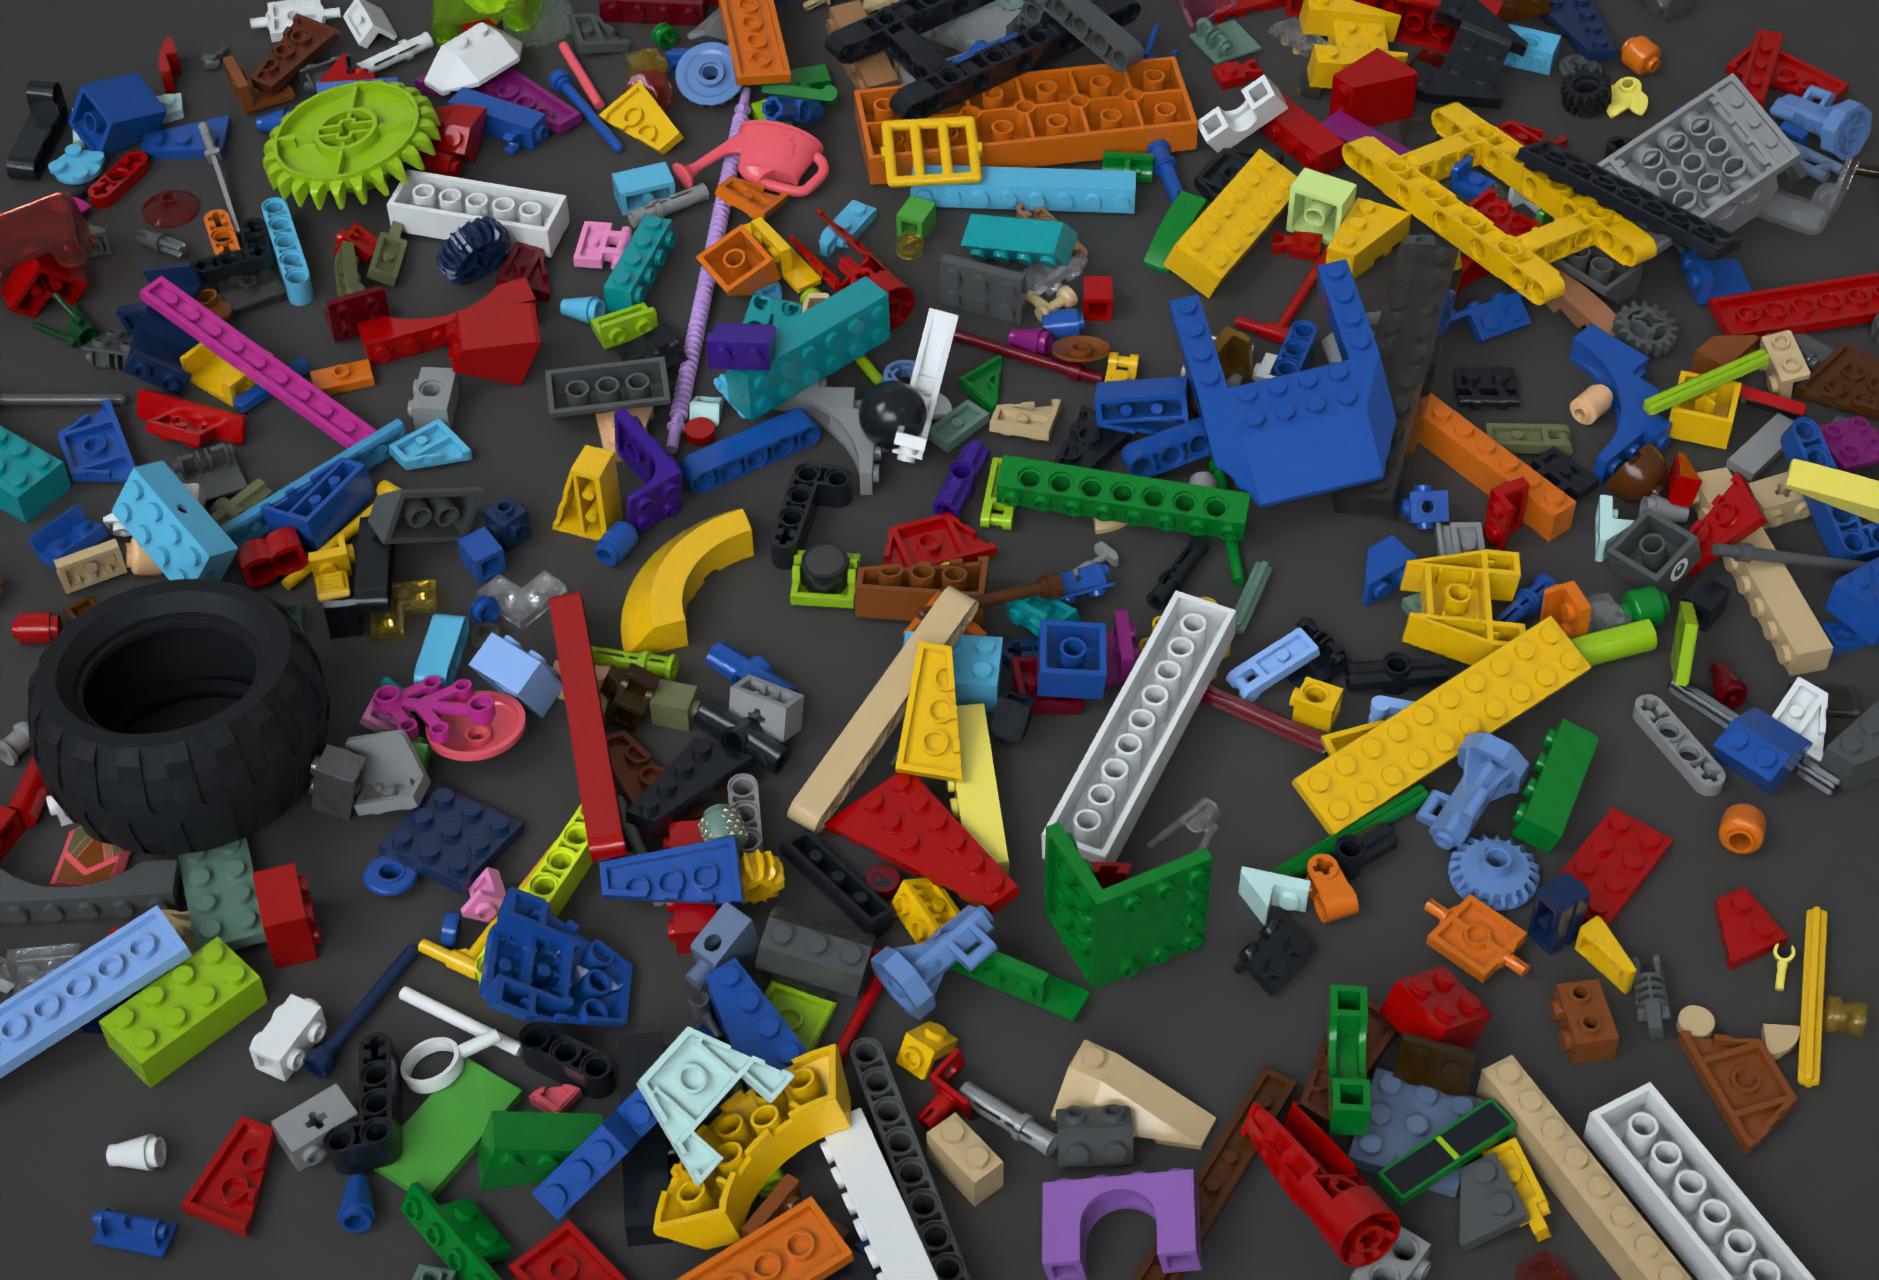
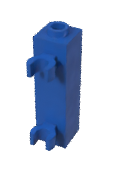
[448,87,549,155]

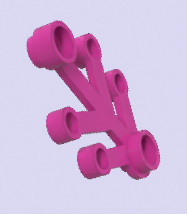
[372,676,496,744]

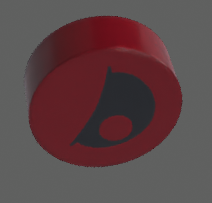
[865,865,900,900]

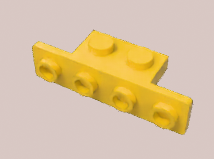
[743,217,821,293]

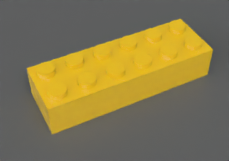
[1163,149,1298,299]

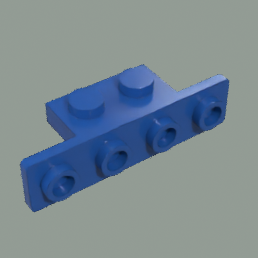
[1434,289,1532,344]

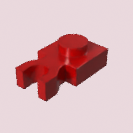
[1211,59,1263,90]
[1271,231,1322,261]

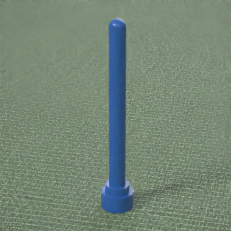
[549,69,624,153]

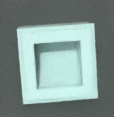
[689,396,724,426]

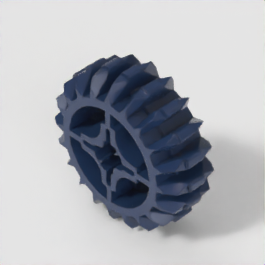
[436,216,512,286]

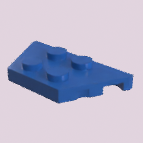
[57,399,135,483]

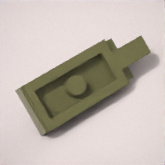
[366,221,408,287]

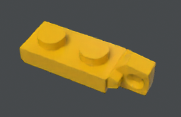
[1481,1137,1552,1242]

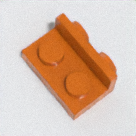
[1539,580,1592,639]

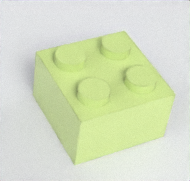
[1286,167,1357,245]

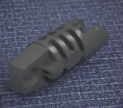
[1630,954,1671,1040]

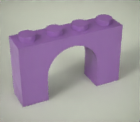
[1042,1168,1202,1280]

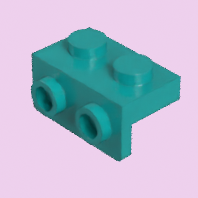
[1005,596,1080,636]

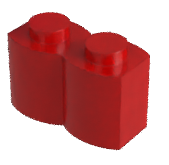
[236,527,309,587]

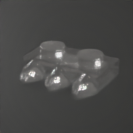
[1269,17,1329,59]

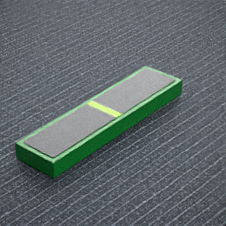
[1376,1098,1517,1206]

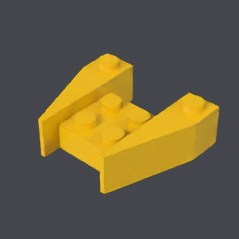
[1299,0,1408,89]
[1400,549,1526,666]

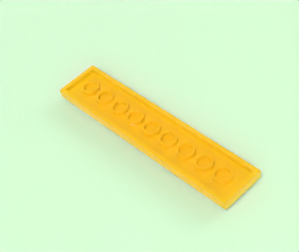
[1291,615,1592,835]

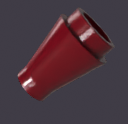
[1709,661,1747,708]

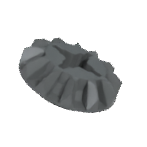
[1558,54,1602,79]

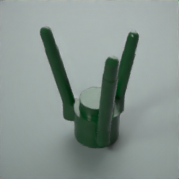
[32,292,99,348]

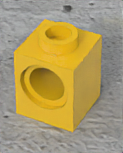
[1289,676,1344,733]

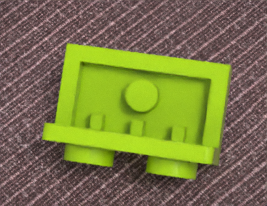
[590,302,658,350]

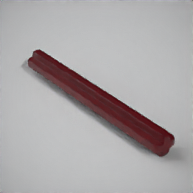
[1201,684,1327,755]

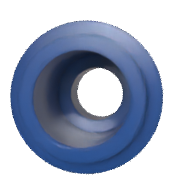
[1042,308,1085,340]
[594,521,639,567]

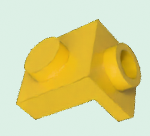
[308,534,356,584]
[896,1021,958,1080]

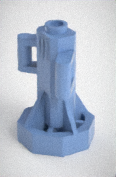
[1770,85,1872,161]
[1415,732,1529,850]
[870,905,998,1020]

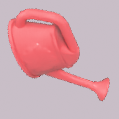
[672,120,829,197]

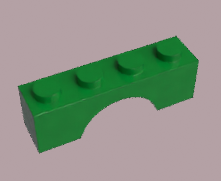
[1326,984,1371,1136]

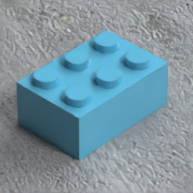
[903,631,1003,712]

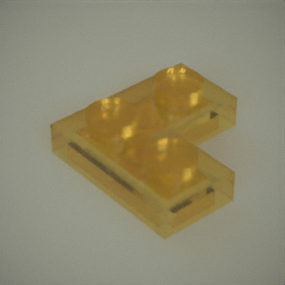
[371,579,438,641]

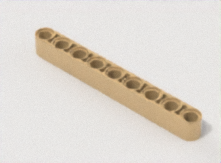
[787,586,979,835]

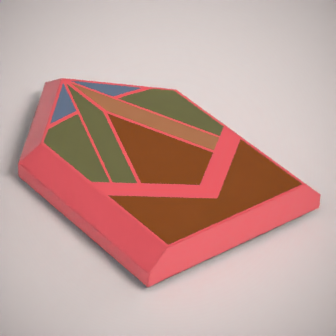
[49,825,133,887]

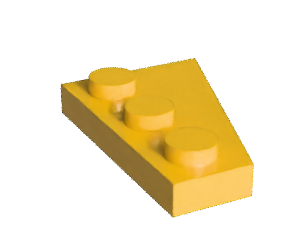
[598,81,684,155]

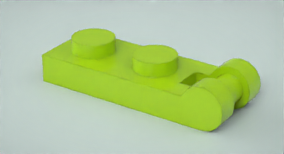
[980,457,1016,530]

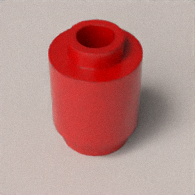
[420,150,463,177]
[12,611,62,644]

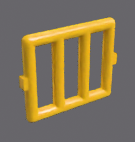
[881,116,982,188]

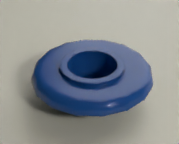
[363,856,418,896]

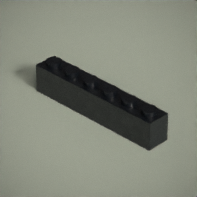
[618,1031,677,1247]

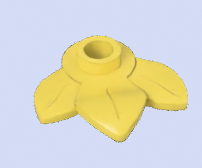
[1606,77,1648,119]

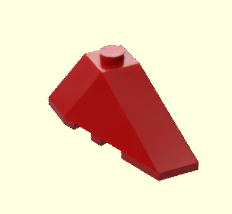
[417,104,487,163]

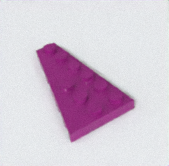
[414,67,582,134]

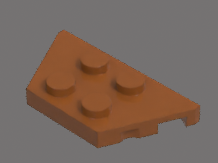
[1677,1030,1798,1155]

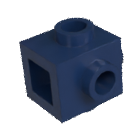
[483,495,531,552]

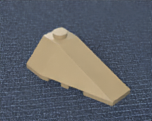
[1051,1040,1217,1150]

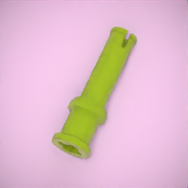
[591,646,679,682]

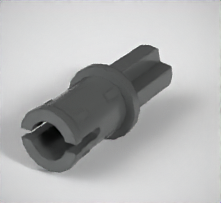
[137,227,189,259]

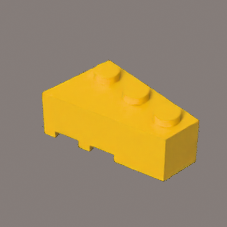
[552,445,623,541]

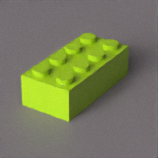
[99,936,268,1088]

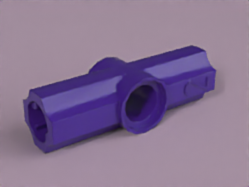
[933,440,990,518]

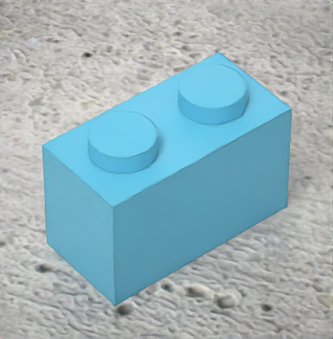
[612,162,676,216]

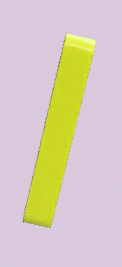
[475,804,593,986]

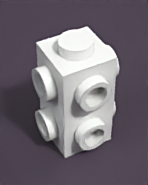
[249,994,327,1082]

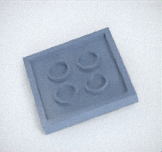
[1347,1067,1484,1198]

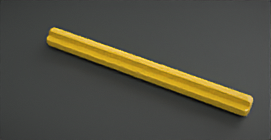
[1797,906,1828,1088]

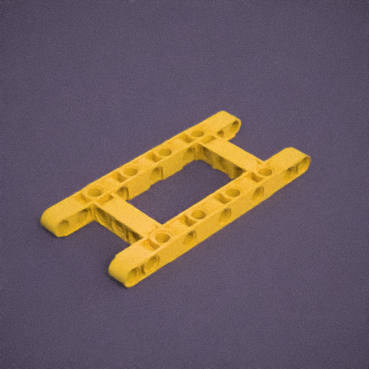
[1342,102,1657,306]

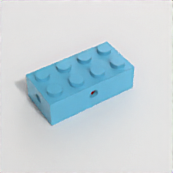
[111,460,239,581]

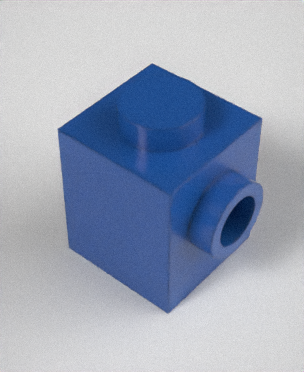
[457,527,507,584]

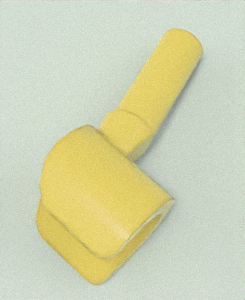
[1773,943,1795,991]

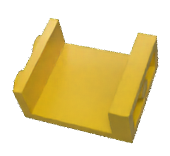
[180,343,273,408]

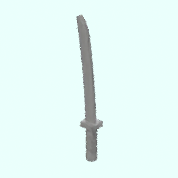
[198,122,240,234]

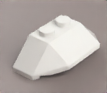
[424,22,523,96]

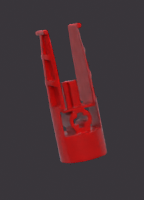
[789,209,915,330]
[1240,1101,1401,1268]

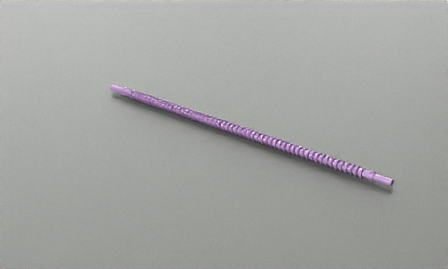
[665,87,752,454]

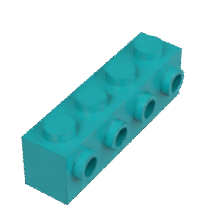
[603,214,676,314]
[961,214,1078,268]

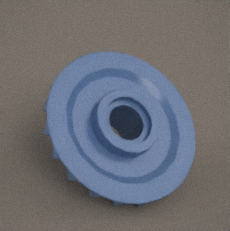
[675,42,742,108]
[1448,834,1540,911]

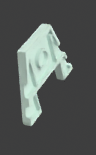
[636,1027,795,1187]

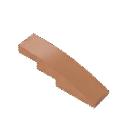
[1545,263,1617,337]

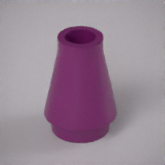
[1008,328,1054,355]

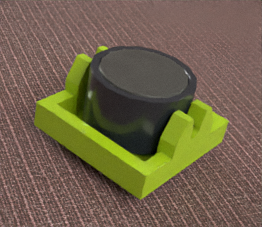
[790,543,861,609]

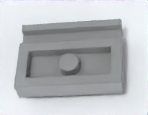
[1434,522,1485,556]

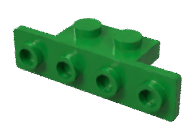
[949,944,1089,1021]
[401,1182,512,1280]

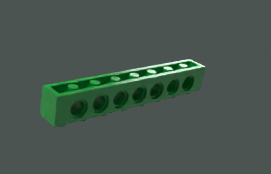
[996,455,1251,542]

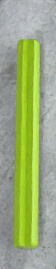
[1642,349,1770,416]

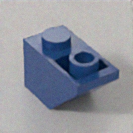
[1362,535,1417,606]

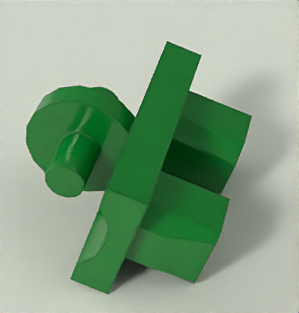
[1103,150,1154,183]

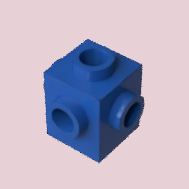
[1400,485,1449,529]

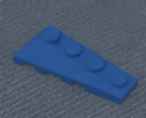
[599,836,745,906]

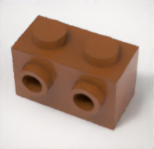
[1548,979,1620,1064]

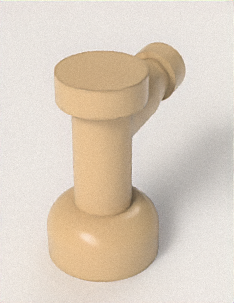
[1025,285,1078,323]

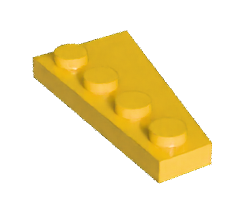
[895,641,963,783]

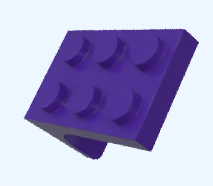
[614,407,682,534]

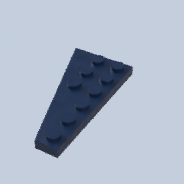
[1539,0,1616,61]

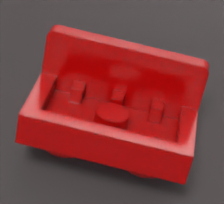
[1483,477,1530,551]

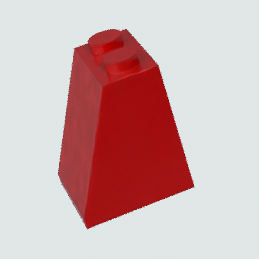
[1329,48,1419,127]
[445,303,541,386]

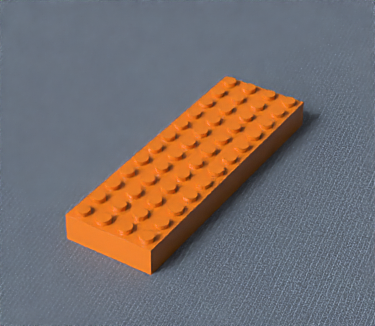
[854,56,1198,185]

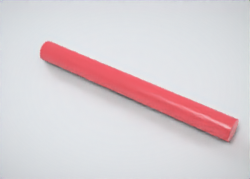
[559,41,605,110]

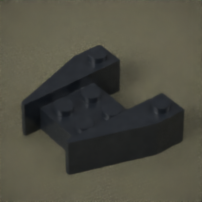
[1411,0,1528,109]

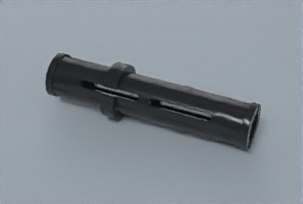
[1146,536,1209,610]

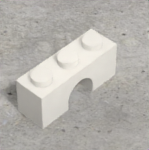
[1198,74,1288,153]

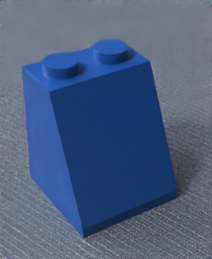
[68,72,167,159]

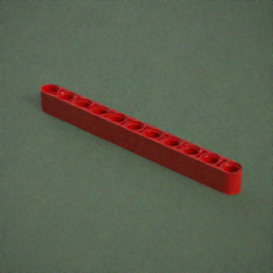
[549,591,628,863]

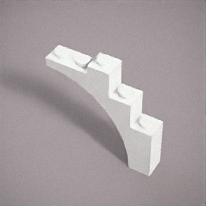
[892,308,959,463]

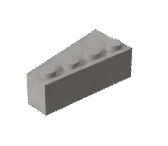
[921,6,1021,53]

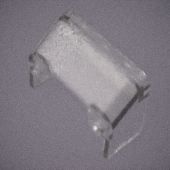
[1756,156,1859,236]

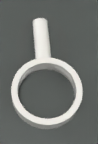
[400,1028,502,1094]

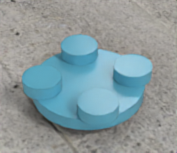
[48,144,105,185]

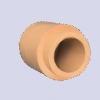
[1570,384,1613,425]

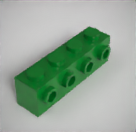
[1511,718,1599,854]

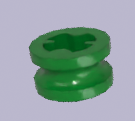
[651,22,678,50]

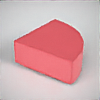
[529,1084,582,1113]

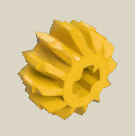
[740,849,785,905]

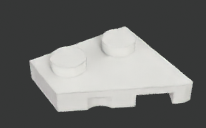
[1771,676,1828,766]

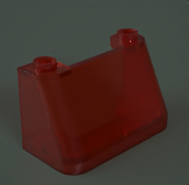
[0,192,95,293]

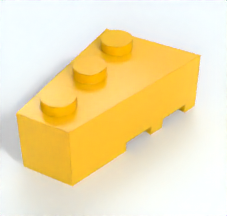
[1325,197,1412,280]

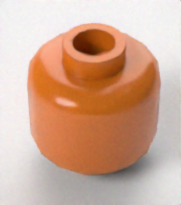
[1620,35,1661,76]
[1718,803,1767,855]

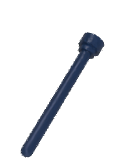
[303,944,419,1079]

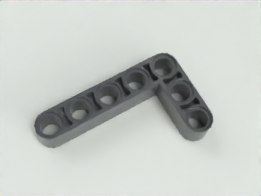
[1014,0,1144,72]

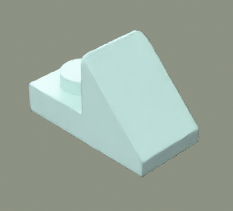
[1595,495,1635,562]
[1238,866,1311,925]

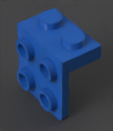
[1679,247,1752,305]

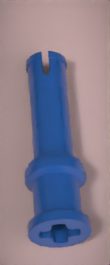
[1146,140,1184,205]
[1493,573,1557,623]

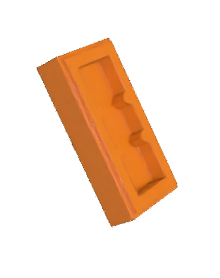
[310,359,375,396]

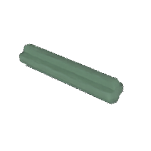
[1234,560,1272,635]

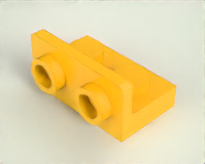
[891,878,960,944]

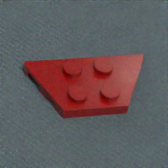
[883,512,997,568]

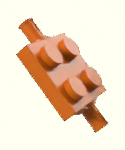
[1424,894,1531,983]

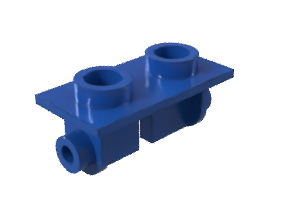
[1056,562,1115,604]
[92,1208,178,1258]

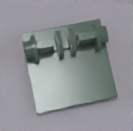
[1189,18,1262,65]

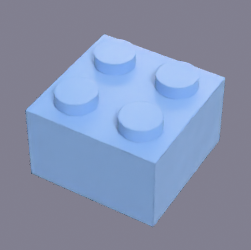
[469,633,563,718]

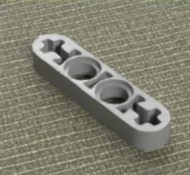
[1632,694,1726,797]

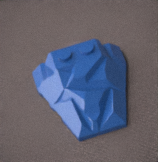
[479,886,633,1027]

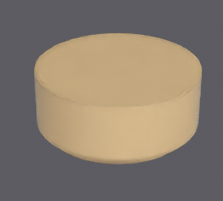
[1676,1005,1715,1039]

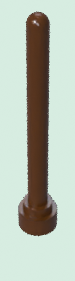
[917,572,1063,620]

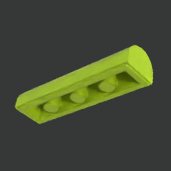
[1570,619,1657,666]

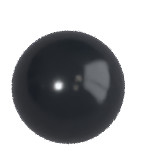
[858,381,927,450]

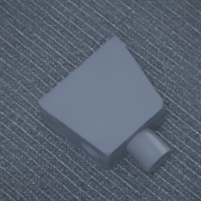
[685,901,760,990]

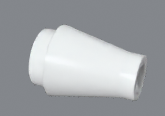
[106,1134,167,1171]

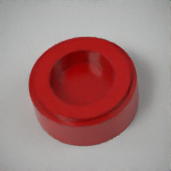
[685,417,716,446]

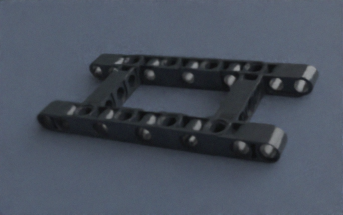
[825,0,1141,120]

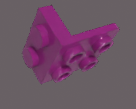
[1819,416,1879,474]
[1105,610,1140,686]

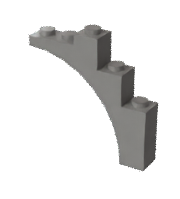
[773,378,889,495]

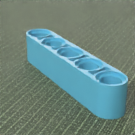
[261,197,314,306]

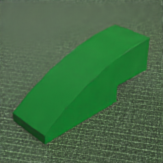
[1143,191,1207,275]

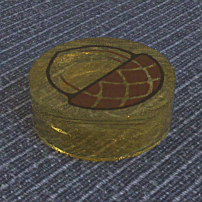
[896,233,924,260]

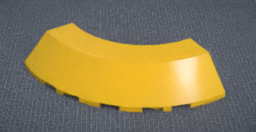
[620,508,754,654]
[653,1043,851,1250]

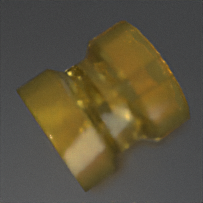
[1823,995,1867,1038]

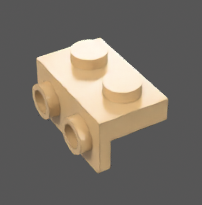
[1759,330,1811,399]

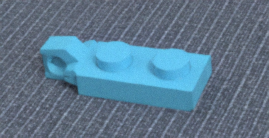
[819,200,877,258]

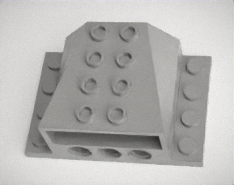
[1596,73,1801,255]

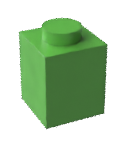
[896,195,937,244]

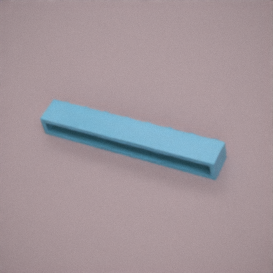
[910,164,1136,214]

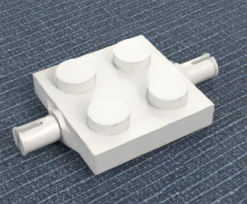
[250,0,341,42]

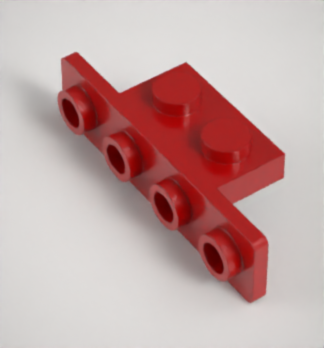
[137,388,246,448]

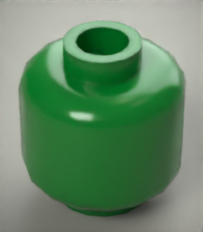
[1618,585,1670,627]

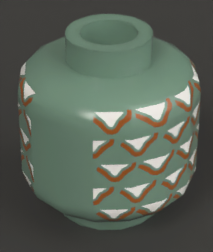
[698,803,748,852]

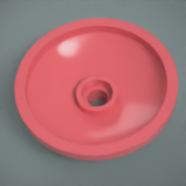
[425,691,527,762]

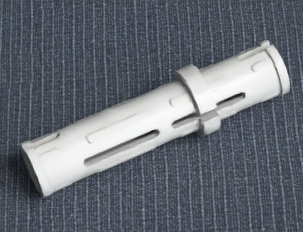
[355,32,434,73]

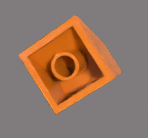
[696,224,781,296]

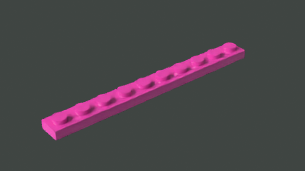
[139,276,377,449]

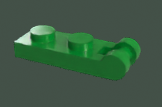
[761,82,839,105]

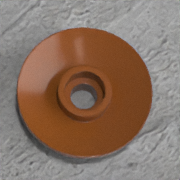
[1051,335,1111,366]

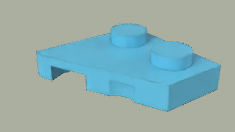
[388,418,473,470]

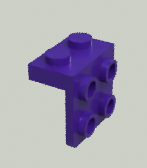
[706,323,776,371]

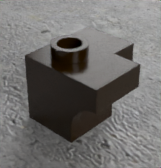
[599,663,661,732]

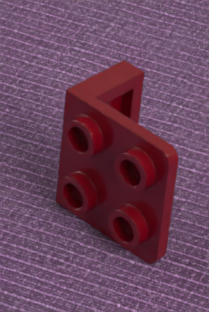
[323,286,390,343]

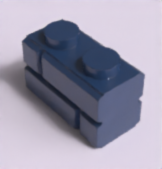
[1528,872,1590,955]

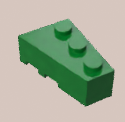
[477,1111,603,1191]

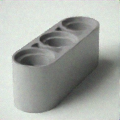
[727,773,764,857]

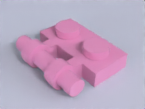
[573,221,632,270]

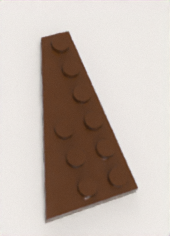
[1793,342,1879,420]

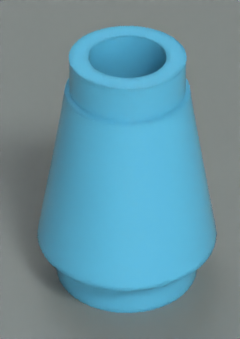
[560,296,606,325]

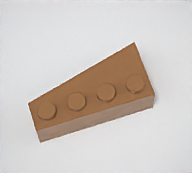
[826,0,898,90]

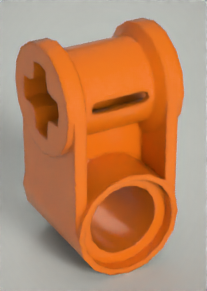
[1305,853,1359,923]

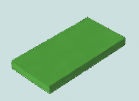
[372,1057,524,1199]

